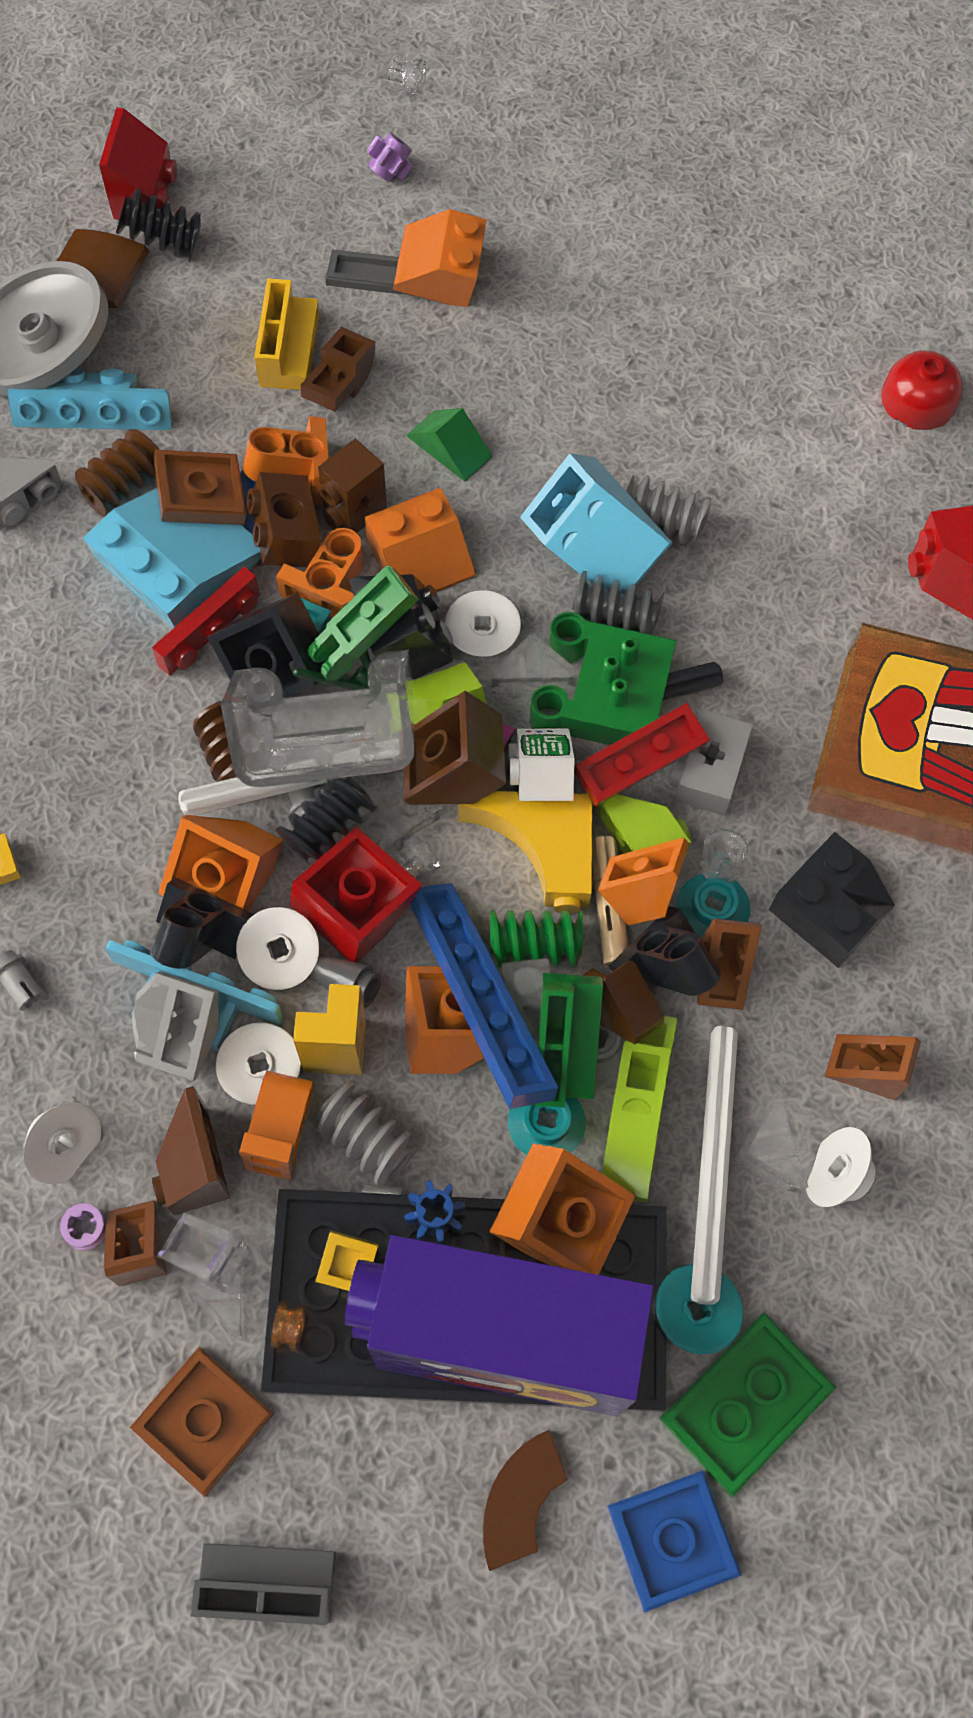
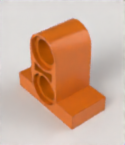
[242,416,329,506]
[276,528,363,618]
[239,1070,314,1181]

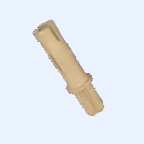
[592,836,629,968]

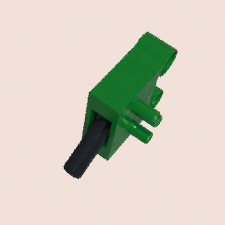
[529,612,723,745]

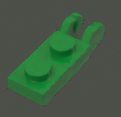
[308,565,419,681]

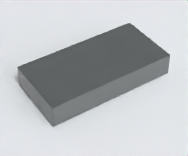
[326,249,402,294]

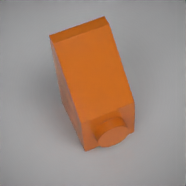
[598,837,689,926]

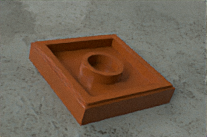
[154,449,246,525]
[129,1346,274,1497]

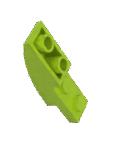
[602,1015,677,1203]

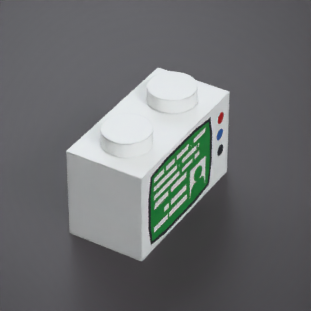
[508,729,574,801]

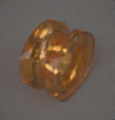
[271,1301,306,1352]

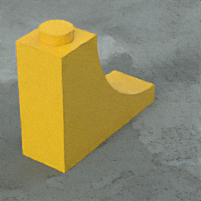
[458,791,592,914]

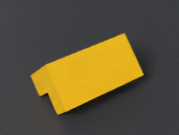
[254,278,319,390]
[293,984,366,1075]

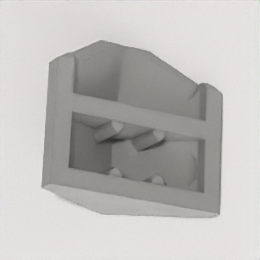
[131,971,219,1081]

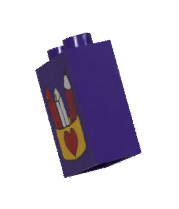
[345,1235,653,1416]

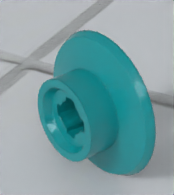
[676,872,751,939]
[508,1097,586,1155]
[655,1264,743,1354]

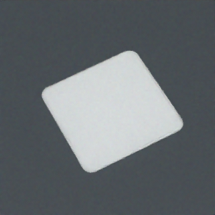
[362,1185,402,1195]

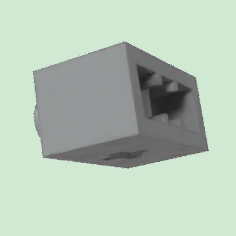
[670,709,753,816]

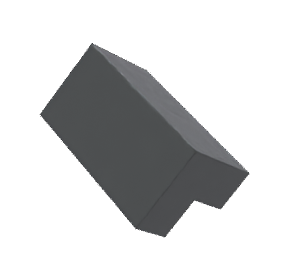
[190,1543,336,1625]

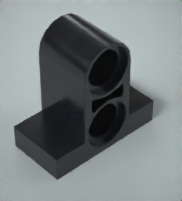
[151,877,254,969]
[609,906,721,996]

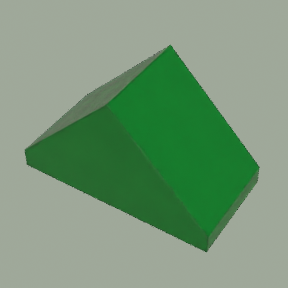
[407,408,492,482]

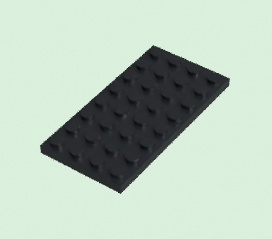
[260,1189,666,1412]

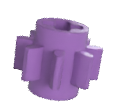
[367,132,413,183]

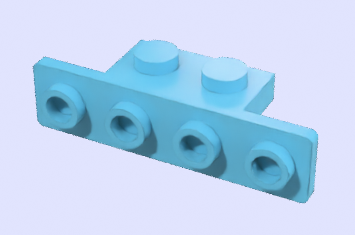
[7,368,172,430]
[105,940,284,1051]

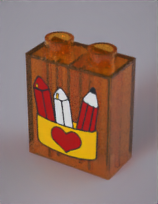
[807,623,973,854]

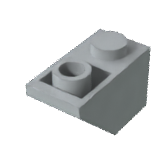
[0,457,63,530]

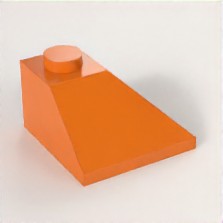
[158,815,284,912]
[405,966,498,1074]

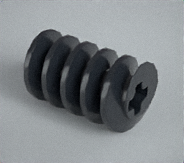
[116,188,201,262]
[275,769,376,864]

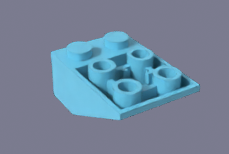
[520,454,673,594]

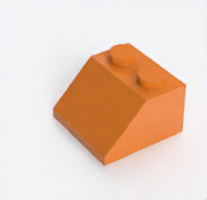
[393,209,487,307]
[365,487,476,592]
[490,1143,636,1275]

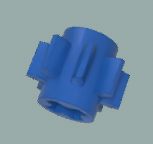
[404,1180,465,1245]

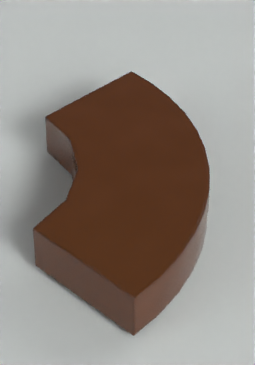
[483,1430,567,1571]

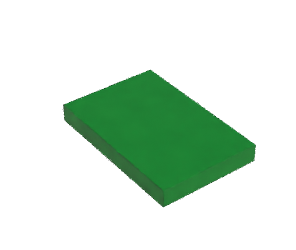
[659,1312,837,1497]

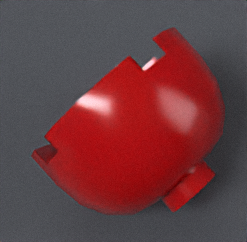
[881,350,963,430]

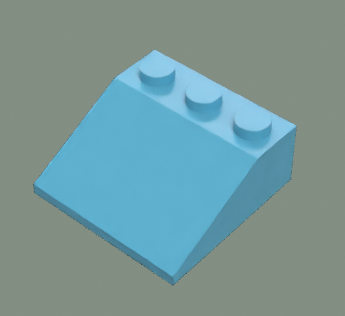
[83,488,261,628]

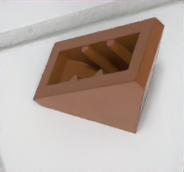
[697,918,761,1010]
[825,1034,921,1101]
[104,1200,167,1286]

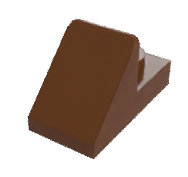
[583,960,664,1045]

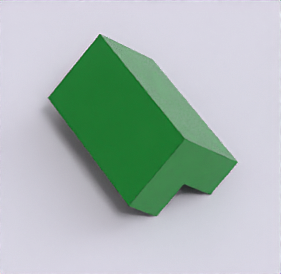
[534,973,603,1108]

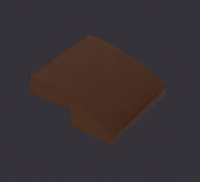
[57,229,149,308]

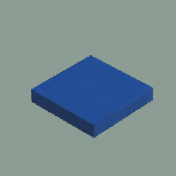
[607,1470,742,1612]

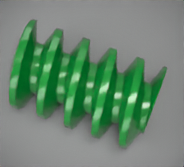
[490,910,583,968]

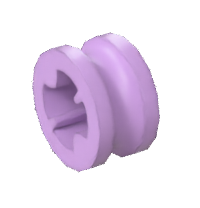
[60,1203,106,1250]

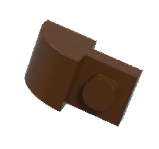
[301,327,376,412]

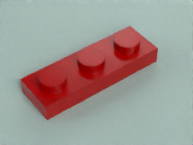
[152,566,260,676]
[574,703,710,807]

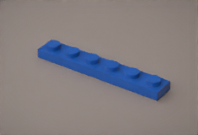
[410,883,558,1109]

